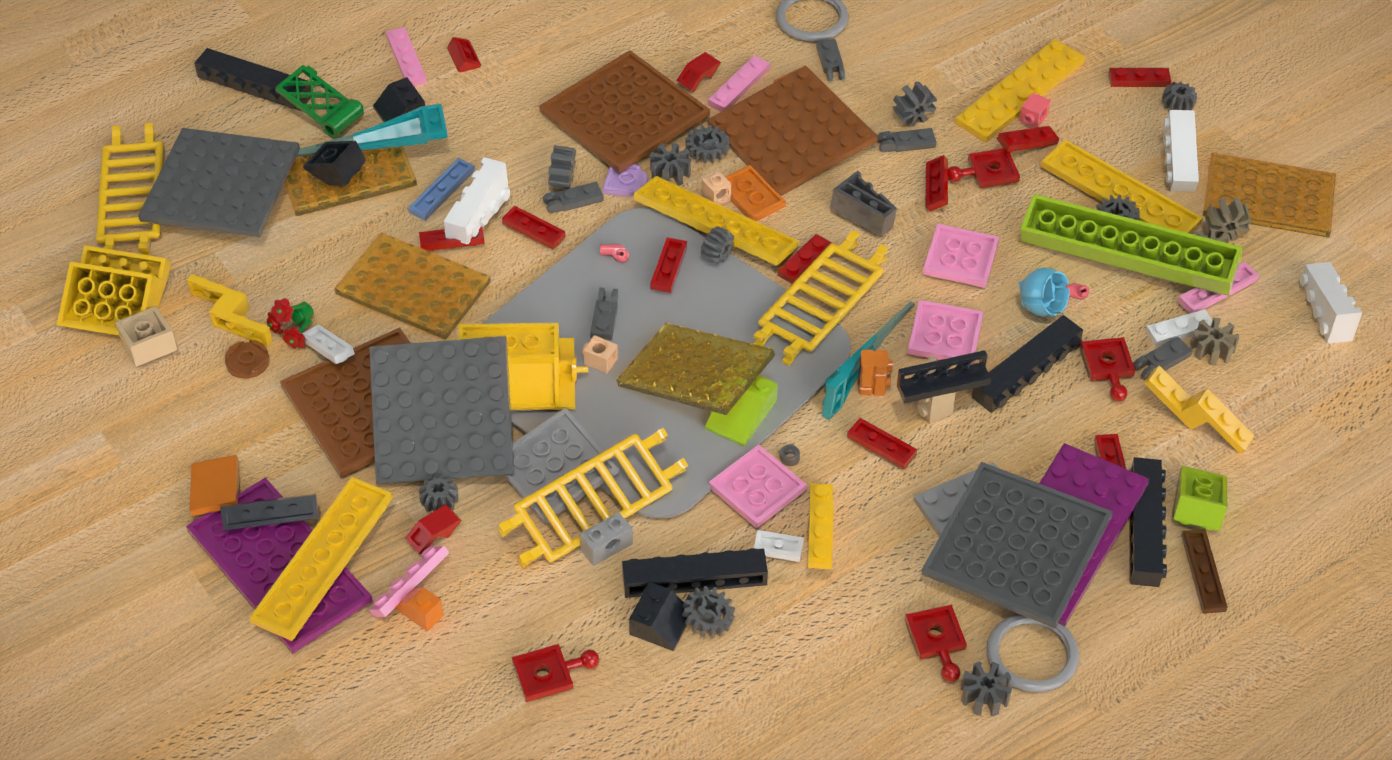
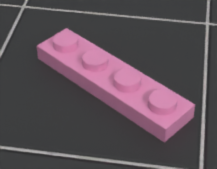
[386,27,427,86]
[708,55,770,112]
[1178,262,1259,314]
[369,546,449,617]

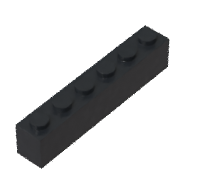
[194,48,311,111]
[972,315,1083,413]
[1130,457,1167,587]
[622,548,768,598]

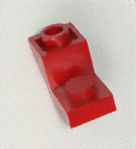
[676,52,722,92]
[405,505,462,554]

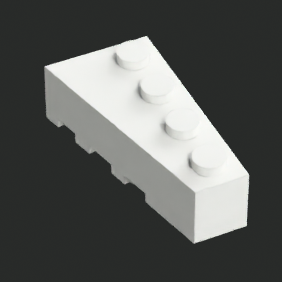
[1162,110,1199,192]
[443,157,510,244]
[1300,262,1362,344]

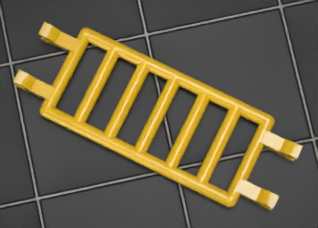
[96,123,164,256]
[753,230,888,366]
[497,428,688,568]

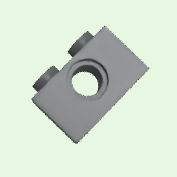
[579,512,633,566]

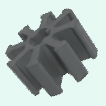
[892,82,937,126]
[650,143,691,186]
[548,145,576,189]
[961,662,1012,716]

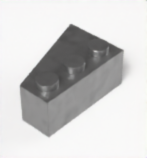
[830,171,897,237]

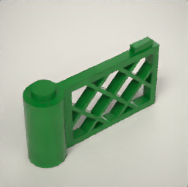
[275,65,364,139]

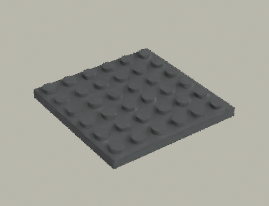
[138,128,300,238]
[370,336,514,484]
[922,462,1113,628]

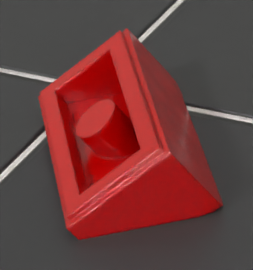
[447,37,481,72]

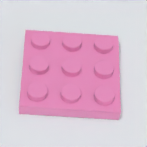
[923,224,999,288]
[907,300,984,364]
[709,444,807,529]

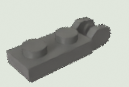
[816,39,845,81]
[878,128,936,152]
[542,182,604,213]
[590,287,618,340]
[1133,337,1193,379]

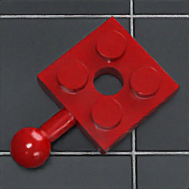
[948,148,1020,188]
[1080,337,1135,402]
[905,604,967,682]
[512,644,599,702]

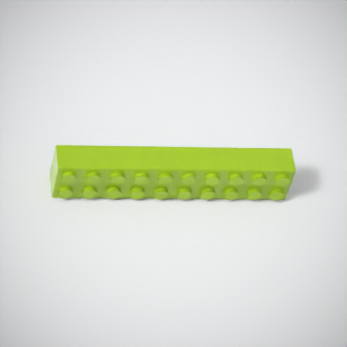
[1020,194,1243,296]

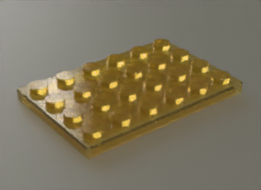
[284,146,417,216]
[1202,153,1336,238]
[334,232,491,340]
[616,323,775,415]

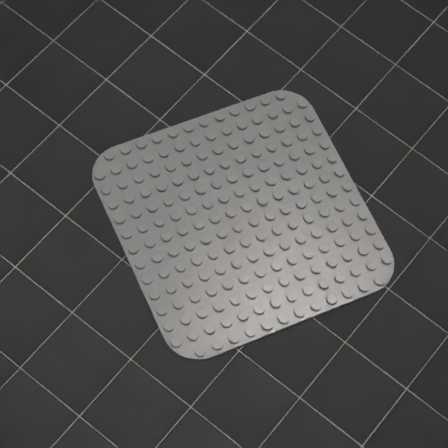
[482,208,851,518]

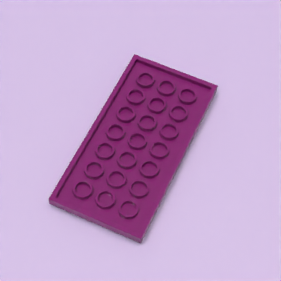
[1039,443,1149,626]
[186,477,373,654]

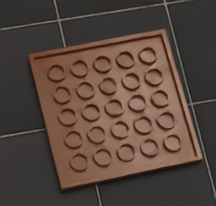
[539,50,710,173]
[707,65,878,196]
[280,327,411,478]

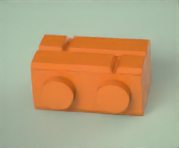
[859,350,893,396]

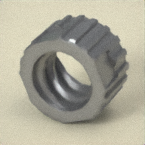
[779,444,800,466]

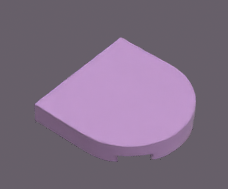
[602,164,648,197]

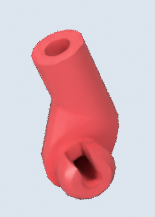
[600,244,629,262]
[1066,283,1089,299]

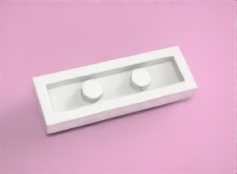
[1145,309,1212,347]
[302,325,355,364]

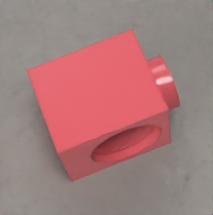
[1019,93,1051,128]

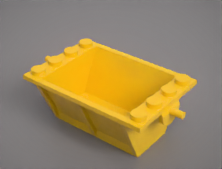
[446,323,588,410]

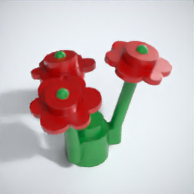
[267,298,314,348]

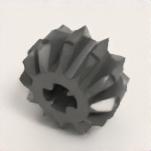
[1162,81,1197,110]
[701,226,734,264]
[419,475,459,512]

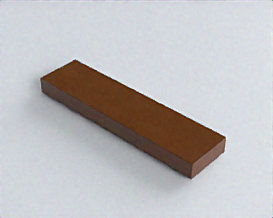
[1181,529,1228,614]

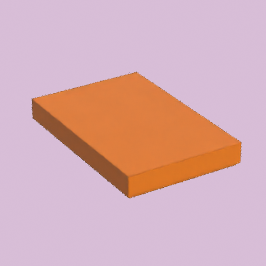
[725,165,786,221]
[189,454,239,516]

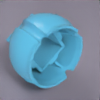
[1019,267,1070,317]

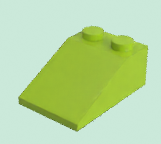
[705,366,778,447]
[1174,465,1228,531]

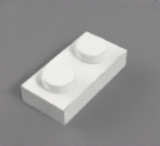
[754,530,804,562]

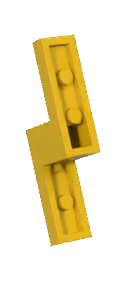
[187,274,273,347]
[1144,366,1254,453]
[808,483,834,569]

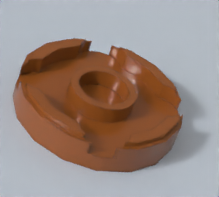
[225,340,270,379]

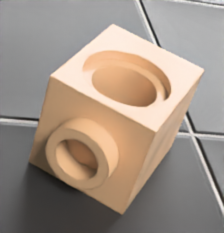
[702,171,731,205]
[582,335,618,374]

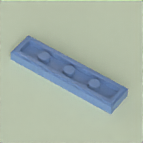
[408,158,475,221]

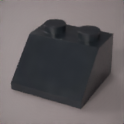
[373,77,425,122]
[303,141,367,187]
[629,582,687,651]

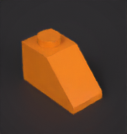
[394,587,444,632]

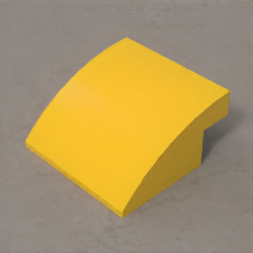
[57,245,172,336]

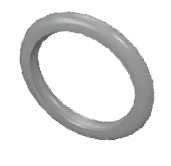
[776,0,849,42]
[987,614,1079,693]

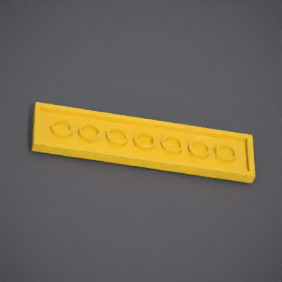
[955,39,1086,143]
[1040,139,1203,234]
[633,176,799,265]
[249,477,393,641]

